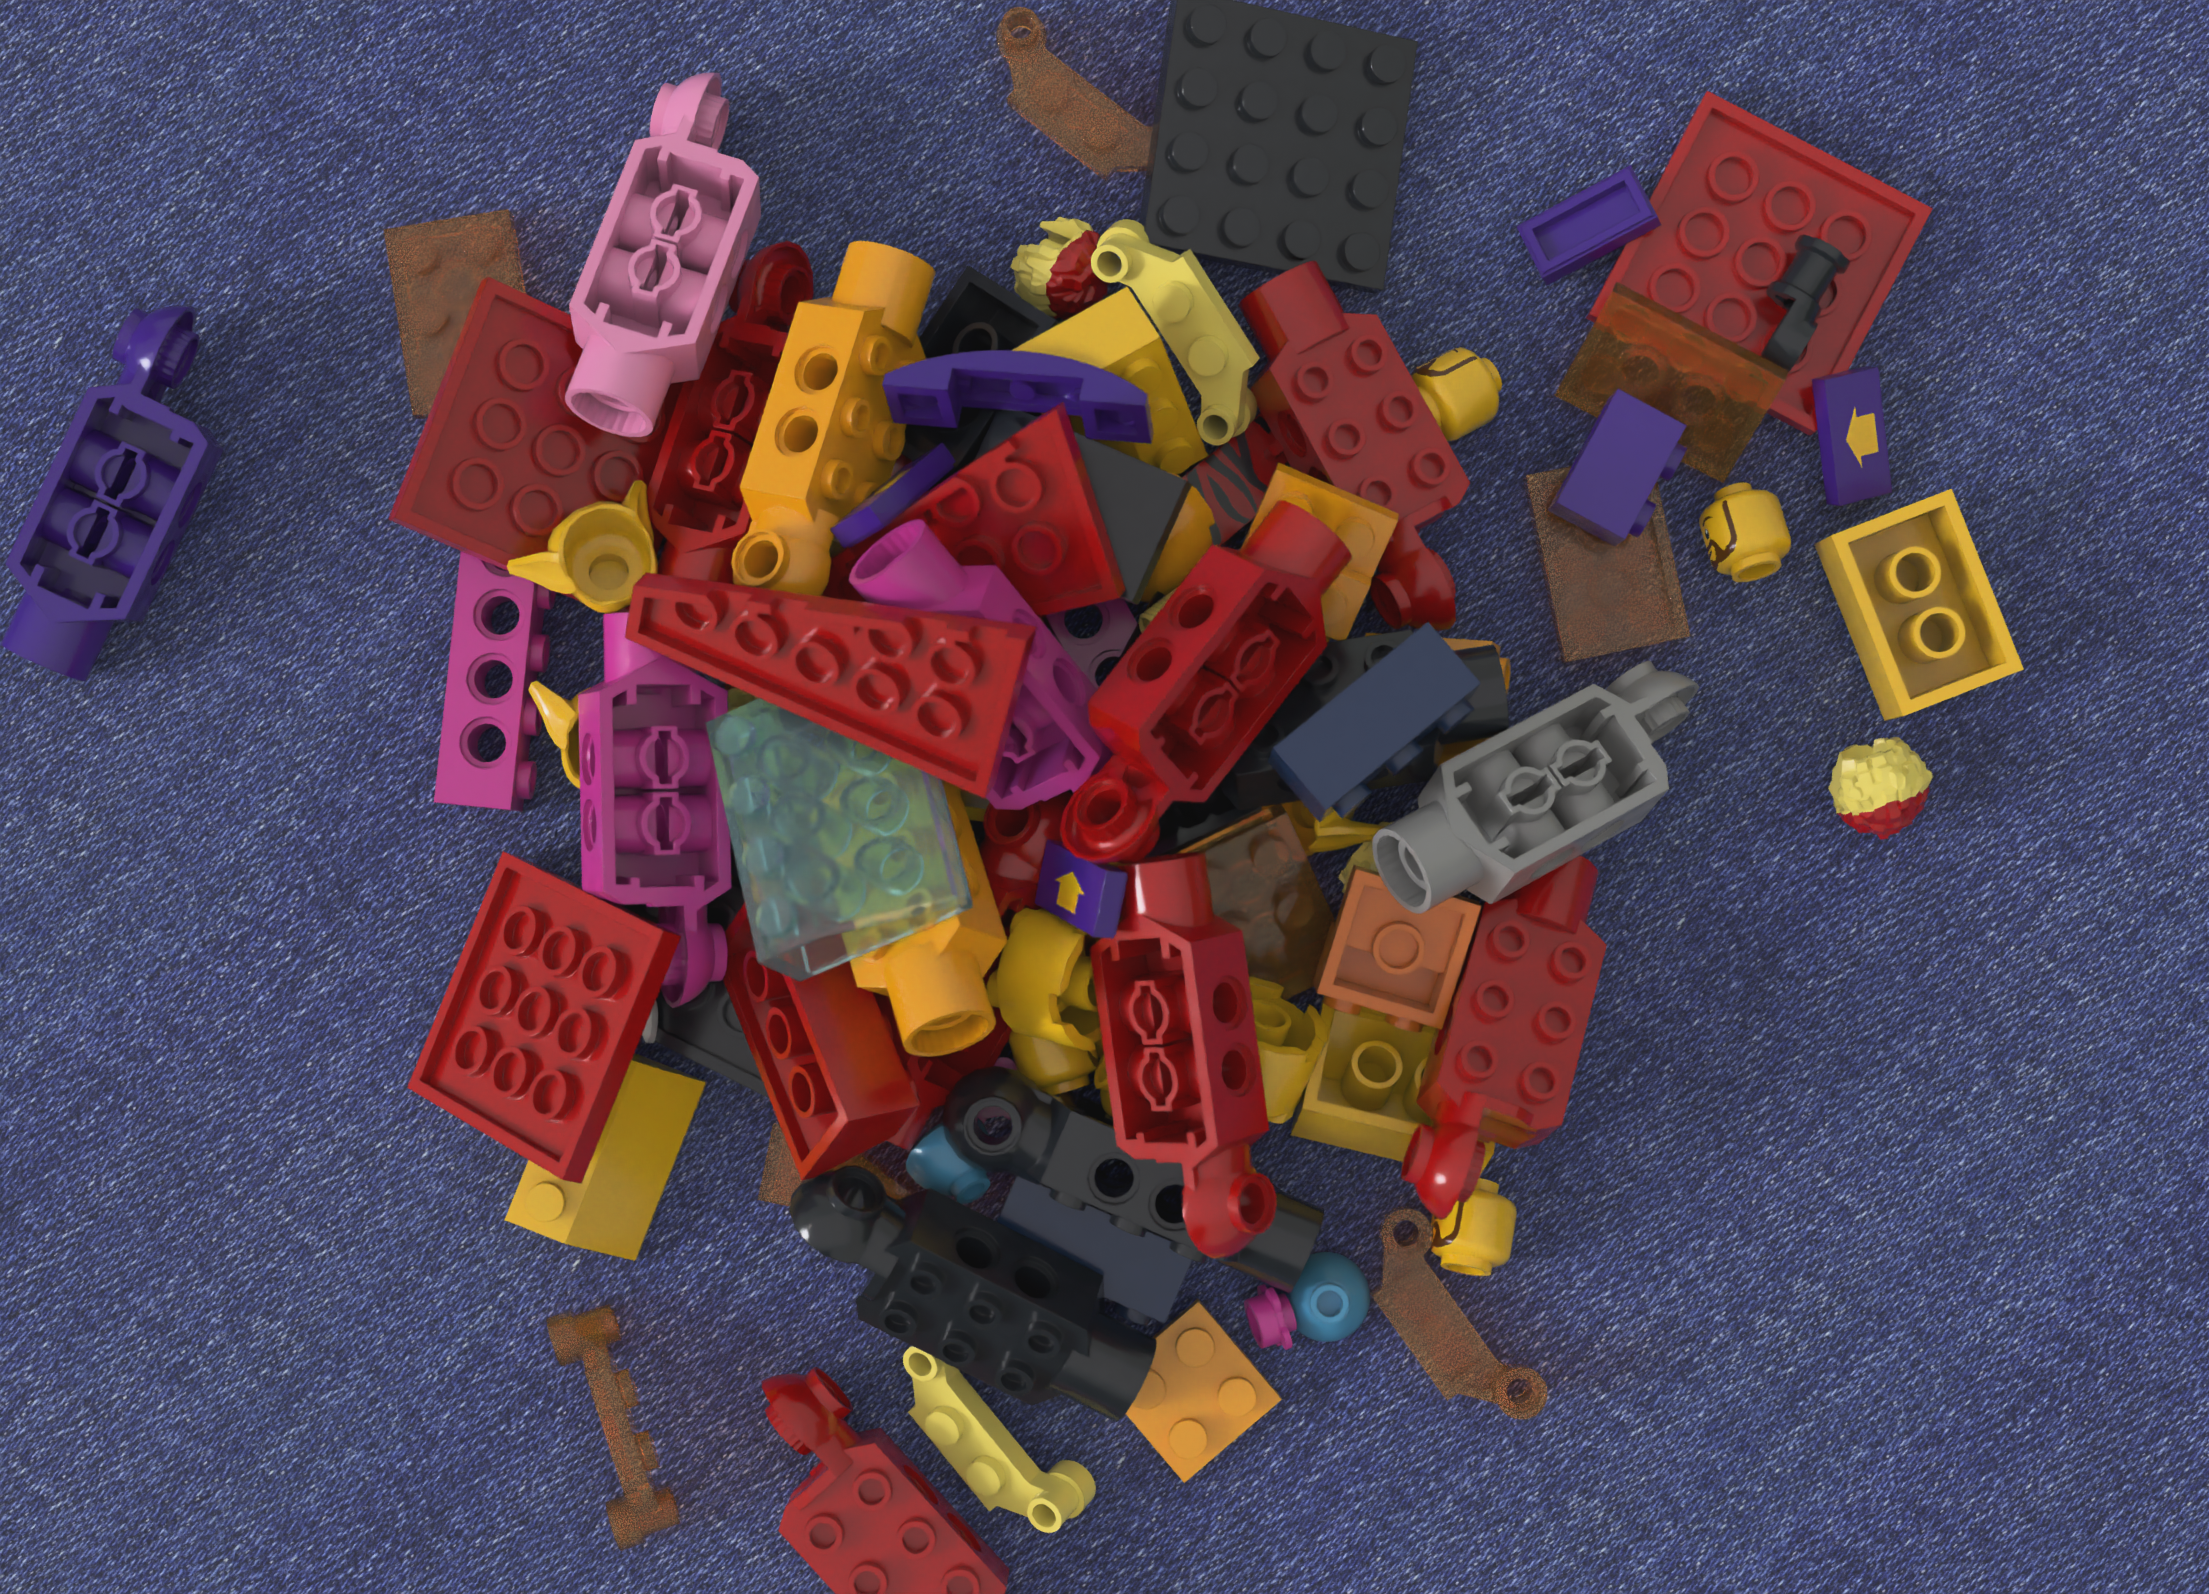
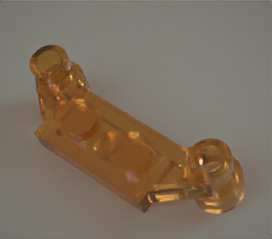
[996,7,1152,182]
[1370,1206,1547,1420]
[546,1303,681,1551]

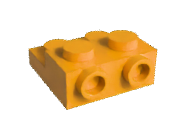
[1242,463,1399,642]

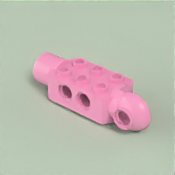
[565,72,761,437]

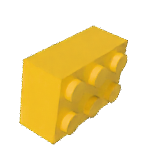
[1814,489,2024,721]

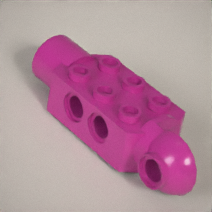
[849,520,1113,810]
[578,612,731,1008]

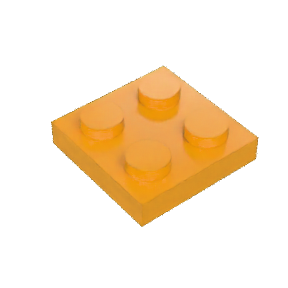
[1126,1299,1282,1483]

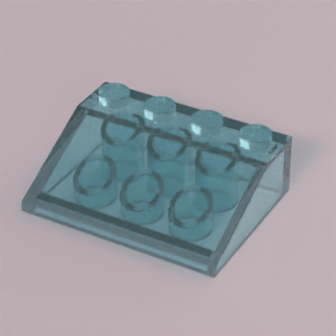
[706,698,973,981]

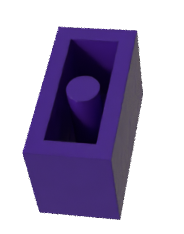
[1548,389,1687,547]

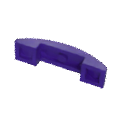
[882,350,1154,444]

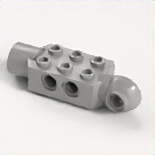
[1372,661,1700,914]

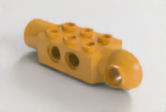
[732,241,935,596]
[808,737,1007,1056]

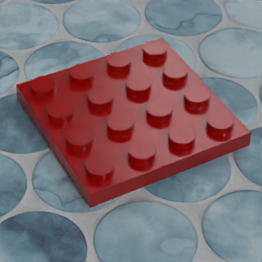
[1586,91,1933,436]
[388,277,683,613]
[407,851,682,1184]

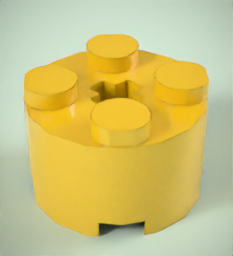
[986,908,1102,1051]
[1249,976,1328,1124]

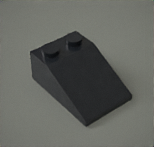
[901,265,1060,482]
[975,409,1192,605]

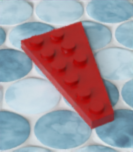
[821,402,1126,617]
[625,572,1038,798]

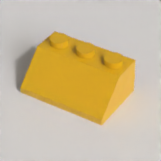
[1012,287,1208,474]
[1290,995,1495,1175]
[505,1053,707,1261]

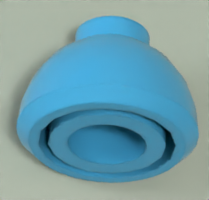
[906,1118,990,1204]
[1281,1252,1370,1342]

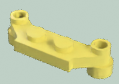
[1091,219,1260,445]
[903,1346,1096,1533]

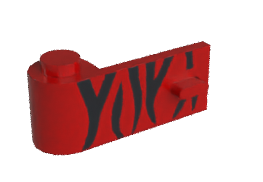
[1182,413,1291,547]

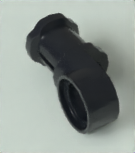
[1760,234,1850,373]

